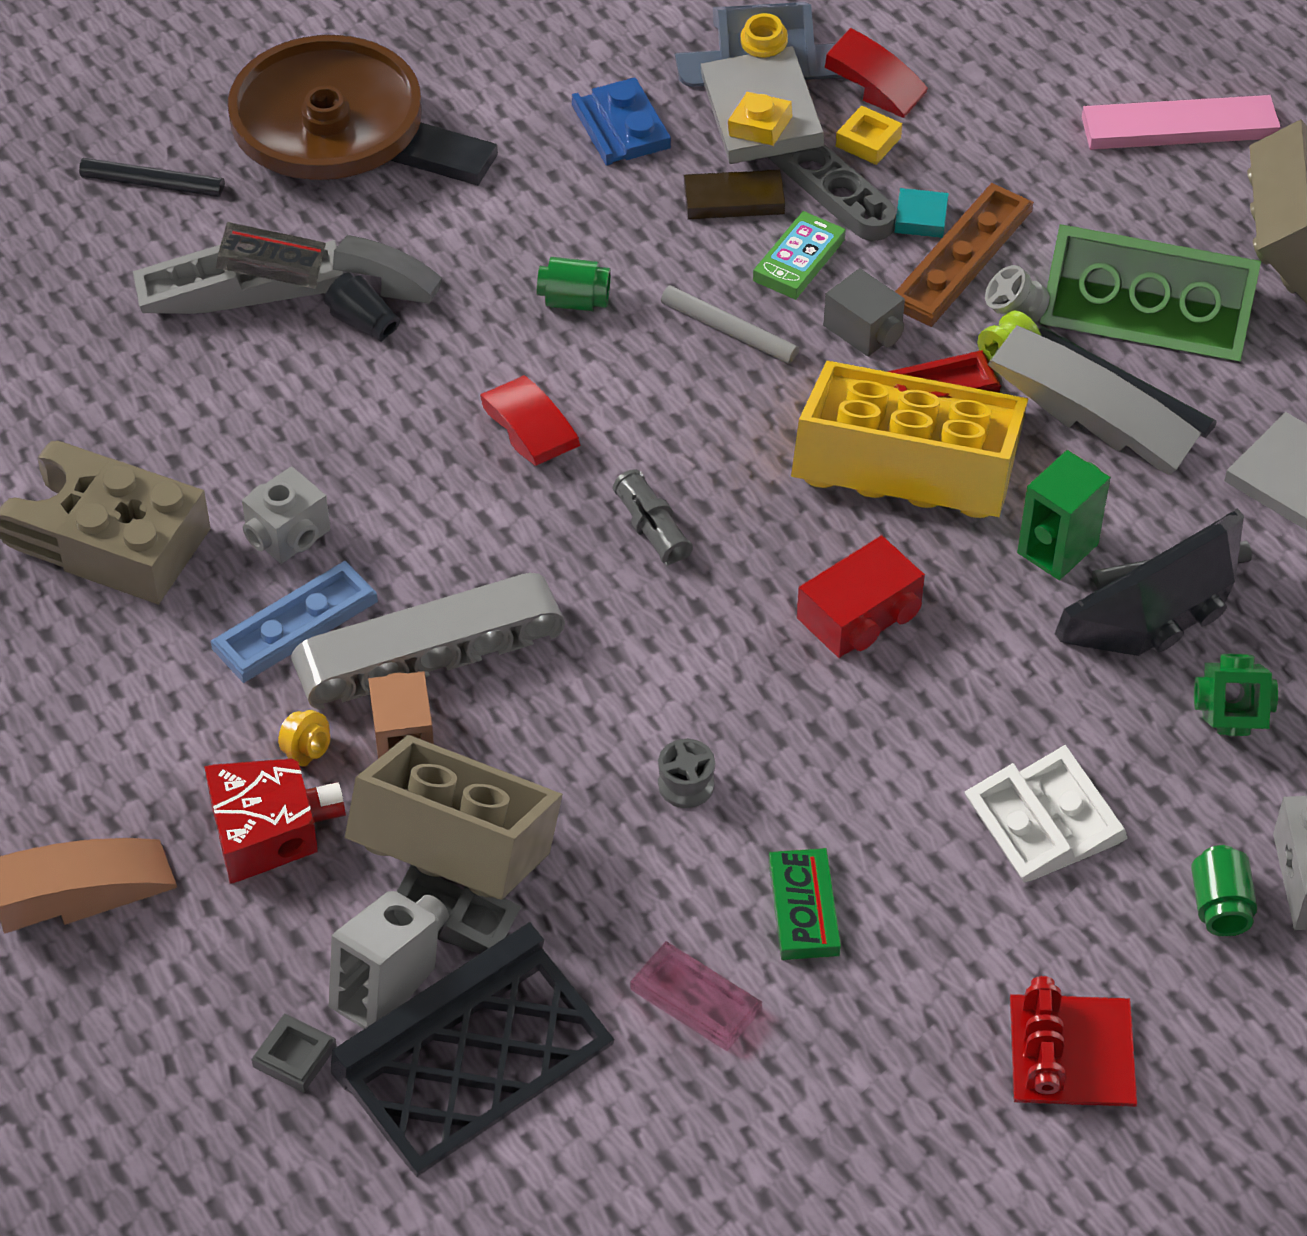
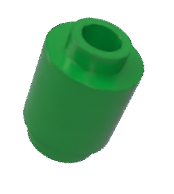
[536,257,611,312]
[1191,845,1258,936]

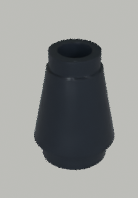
[324,272,400,342]

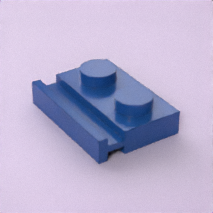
[572,77,671,166]

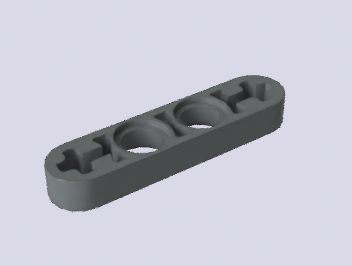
[767,144,896,241]

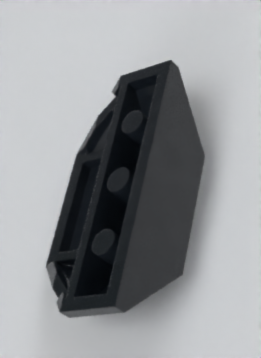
[1054,508,1244,656]

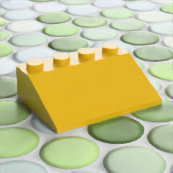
[791,360,1029,518]

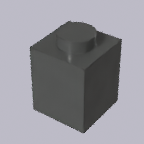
[823,268,905,357]

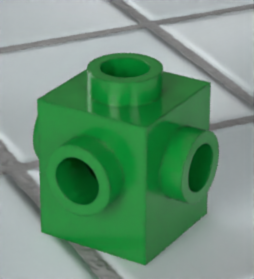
[1194,653,1278,736]

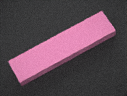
[1082,95,1281,150]

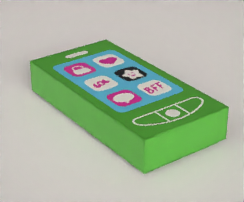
[753,211,846,300]

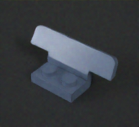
[674,2,843,87]

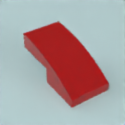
[824,28,928,118]
[480,375,581,466]

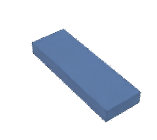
[211,561,378,683]

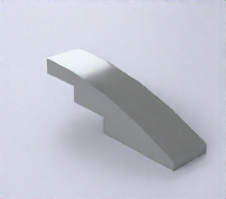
[133,240,345,314]
[987,325,1201,475]

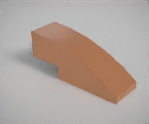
[0,838,177,934]

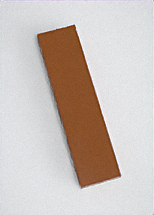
[895,183,1034,327]

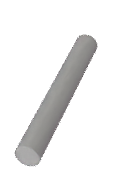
[661,285,799,364]

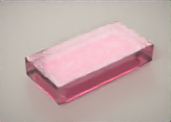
[630,941,762,1051]

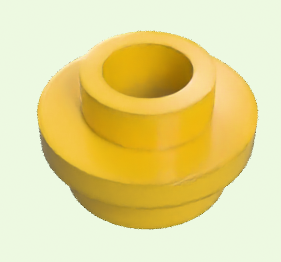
[740,13,788,58]
[278,710,330,766]

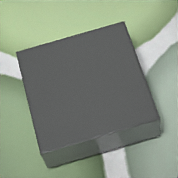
[251,1013,337,1093]

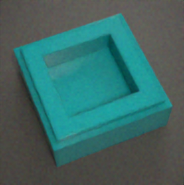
[894,188,949,238]

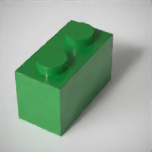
[1017,450,1111,581]

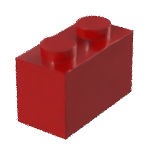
[797,535,925,658]

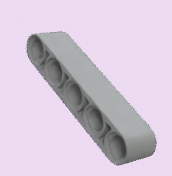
[291,573,565,709]

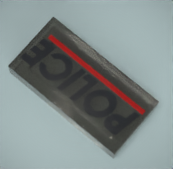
[216,222,326,289]

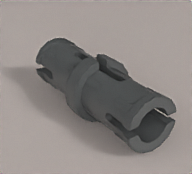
[613,469,693,566]

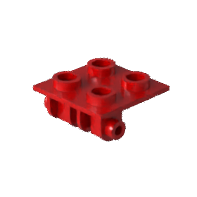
[1010,976,1137,1107]

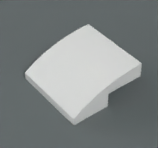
[964,745,1128,882]

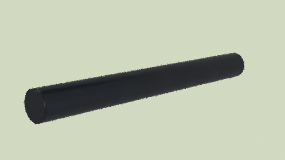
[1039,326,1217,438]

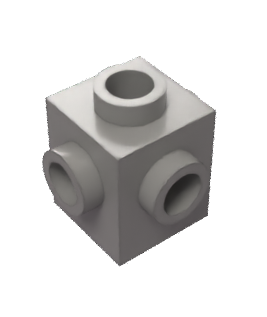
[242,466,330,564]

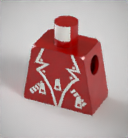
[204,758,346,884]

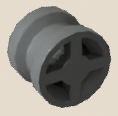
[658,738,715,808]

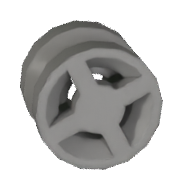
[985,265,1050,323]

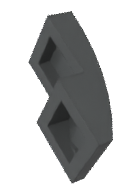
[333,235,442,304]
[397,865,521,954]

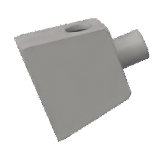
[328,891,449,1029]

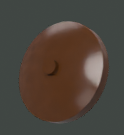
[228,35,422,180]

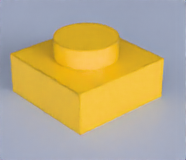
[728,92,793,146]
[835,105,903,165]

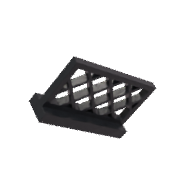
[331,922,615,1177]

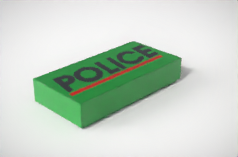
[768,848,841,960]

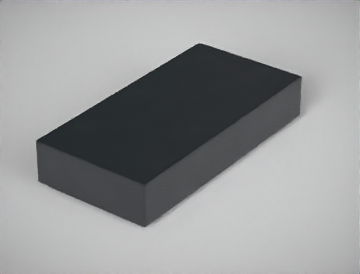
[390,122,498,186]

